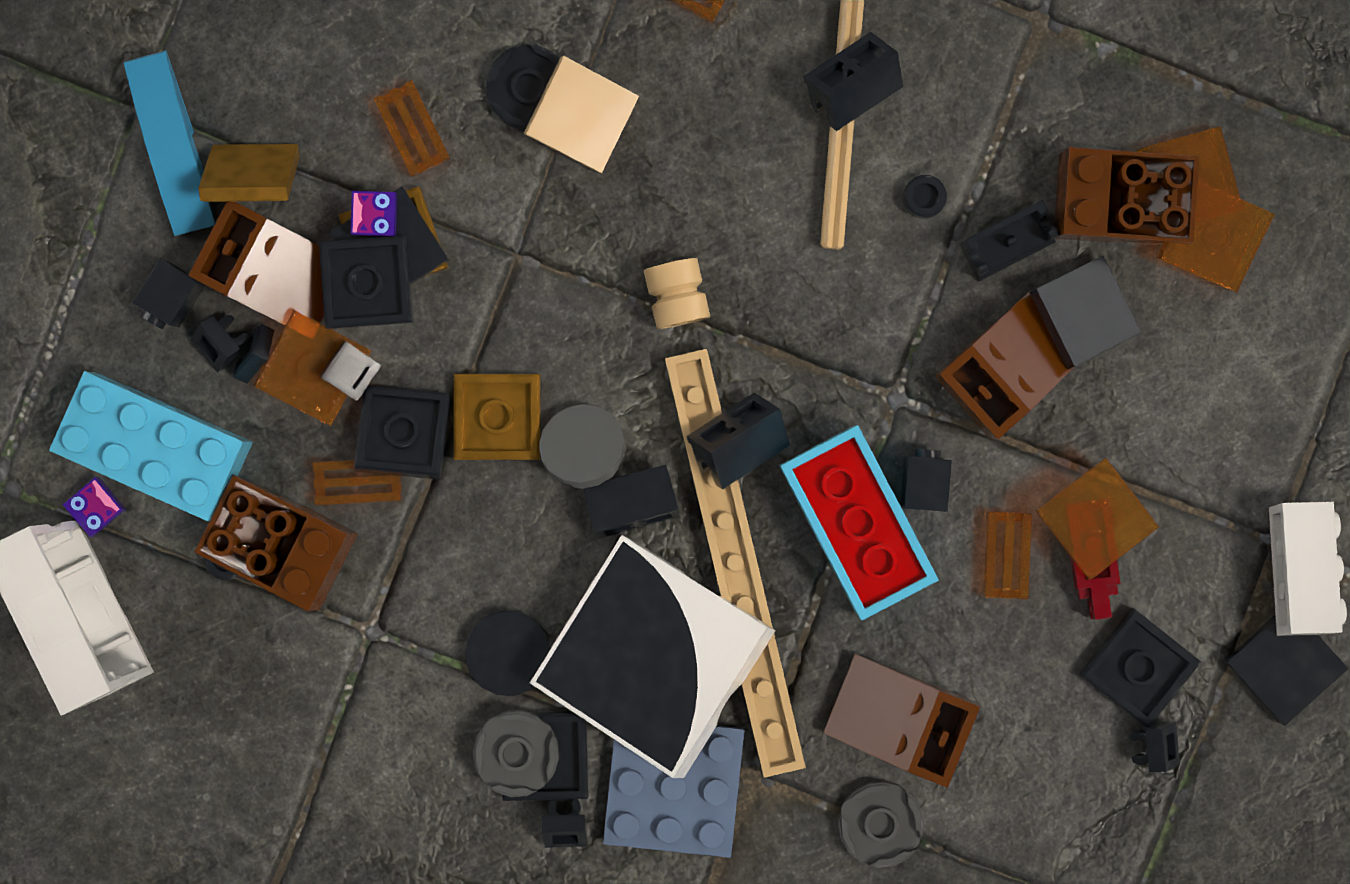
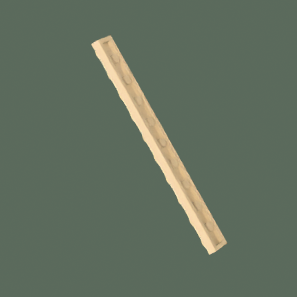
[665,349,806,778]

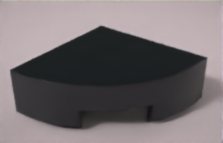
[233,323,275,384]

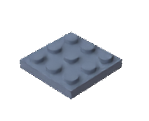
[603,725,744,858]

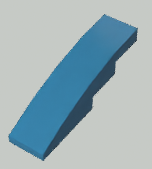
[124,50,217,236]

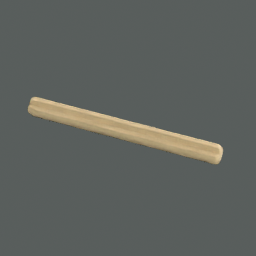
[820,0,864,250]

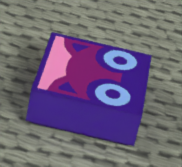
[351,191,397,237]
[63,477,126,537]

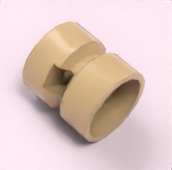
[644,258,710,330]

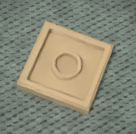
[524,56,639,173]

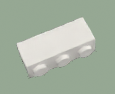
[1269,502,1347,636]

